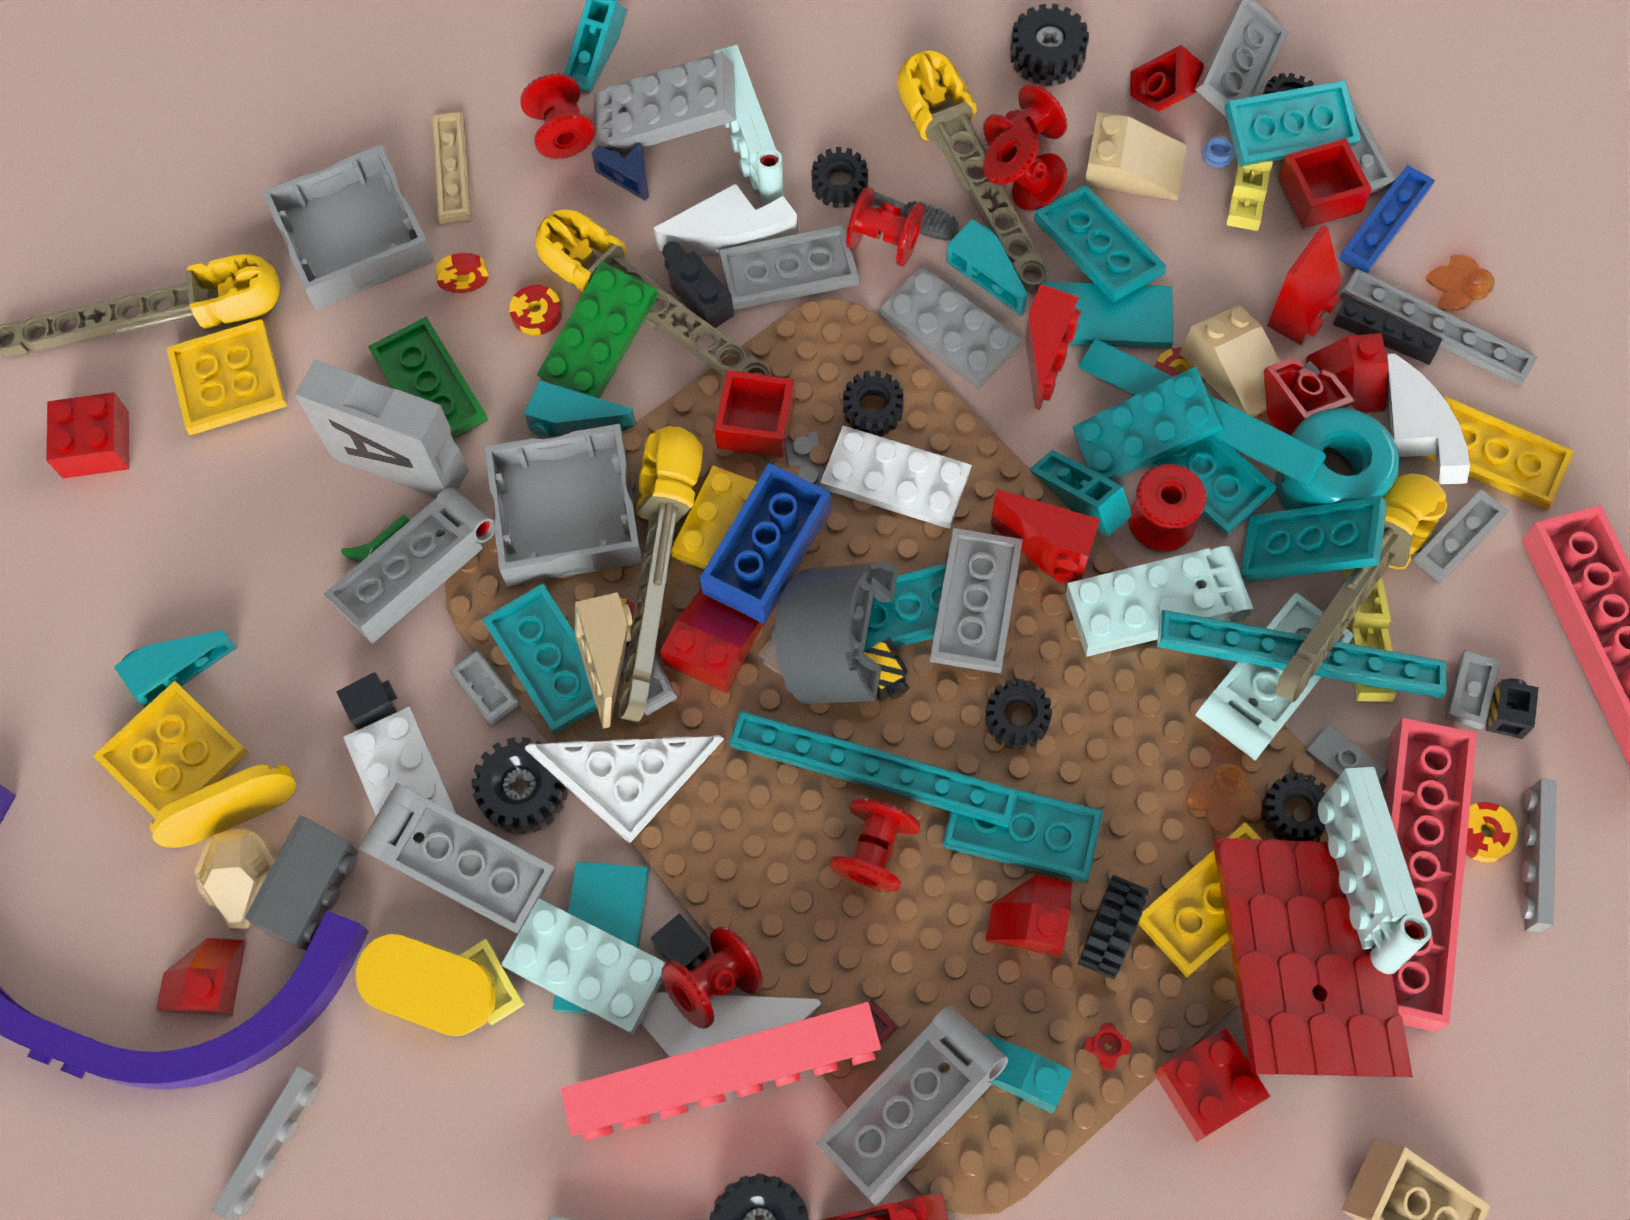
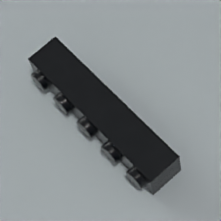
[1333,298,1443,365]

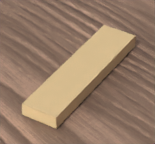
[431,111,472,224]

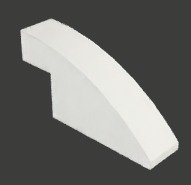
[653,184,798,256]
[1387,354,1470,484]

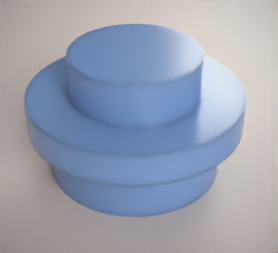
[1202,137,1235,168]

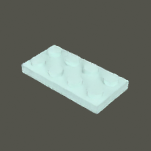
[501,899,666,1035]

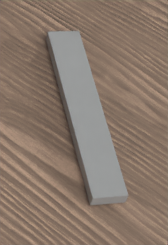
[1340,268,1537,387]

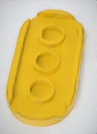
[149,764,297,848]
[355,934,496,1036]

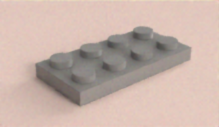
[1195,0,1288,118]
[719,225,859,311]
[879,266,1022,389]
[930,528,1023,674]

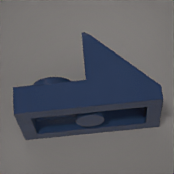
[591,143,649,201]

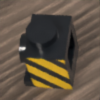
[864,637,909,701]
[1486,678,1539,739]

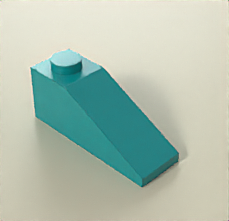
[564,0,627,92]
[946,219,1028,316]
[524,380,636,437]
[1030,449,1132,536]
[114,630,237,707]
[981,1032,1073,1113]

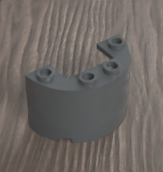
[772,562,898,704]

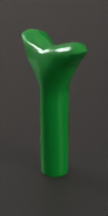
[341,514,410,562]

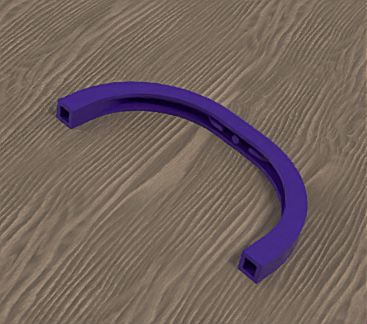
[0,785,369,1089]

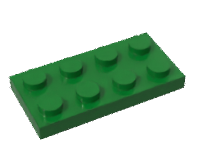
[537,261,659,398]
[368,316,488,439]

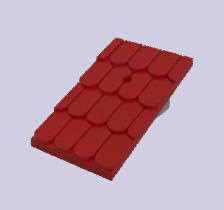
[1212,838,1413,1077]

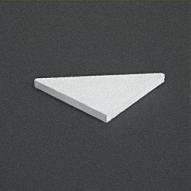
[525,735,724,844]
[640,992,822,1106]

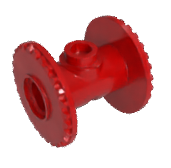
[520,73,595,159]
[983,83,1068,147]
[983,126,1067,211]
[846,187,924,266]
[1128,464,1206,552]
[829,798,920,892]
[661,927,763,1029]

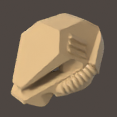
[193,828,276,930]

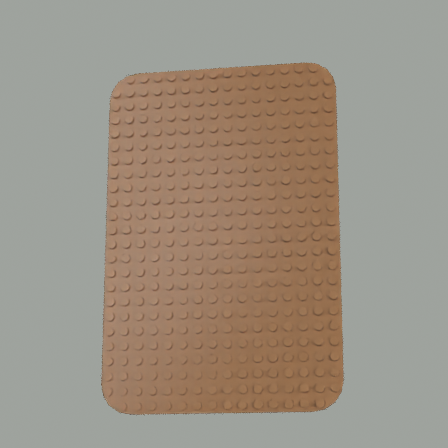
[445,298,1337,1217]

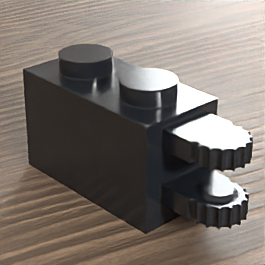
[662,241,734,328]

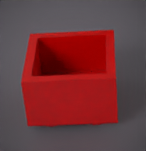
[1278,138,1372,229]
[714,370,795,458]
[46,392,129,479]
[1155,1027,1271,1142]

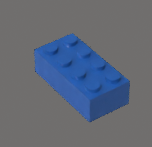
[700,463,831,624]

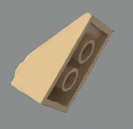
[1084,112,1187,200]
[1180,304,1280,417]
[575,592,632,729]
[1341,1139,1491,1220]

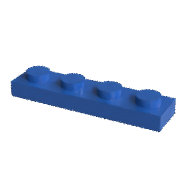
[1339,165,1435,273]

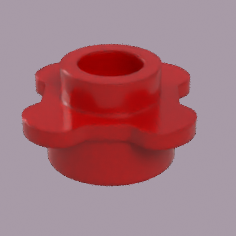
[1084,1022,1132,1070]

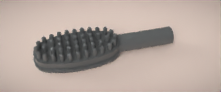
[873,191,959,241]

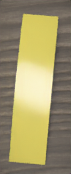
[1226,161,1273,231]
[1343,568,1396,702]

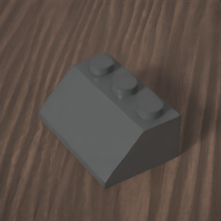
[245,815,358,951]

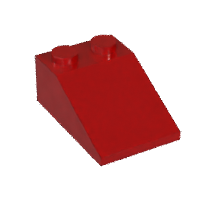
[1267,225,1342,345]
[990,489,1100,584]
[660,587,764,693]

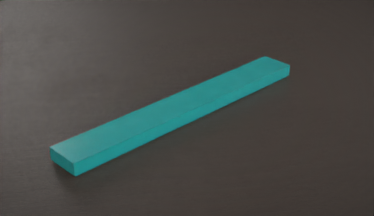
[1078,338,1327,487]
[1157,610,1447,699]
[729,711,1019,828]

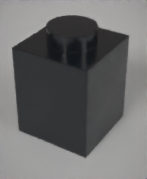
[336,672,398,730]
[651,913,711,971]

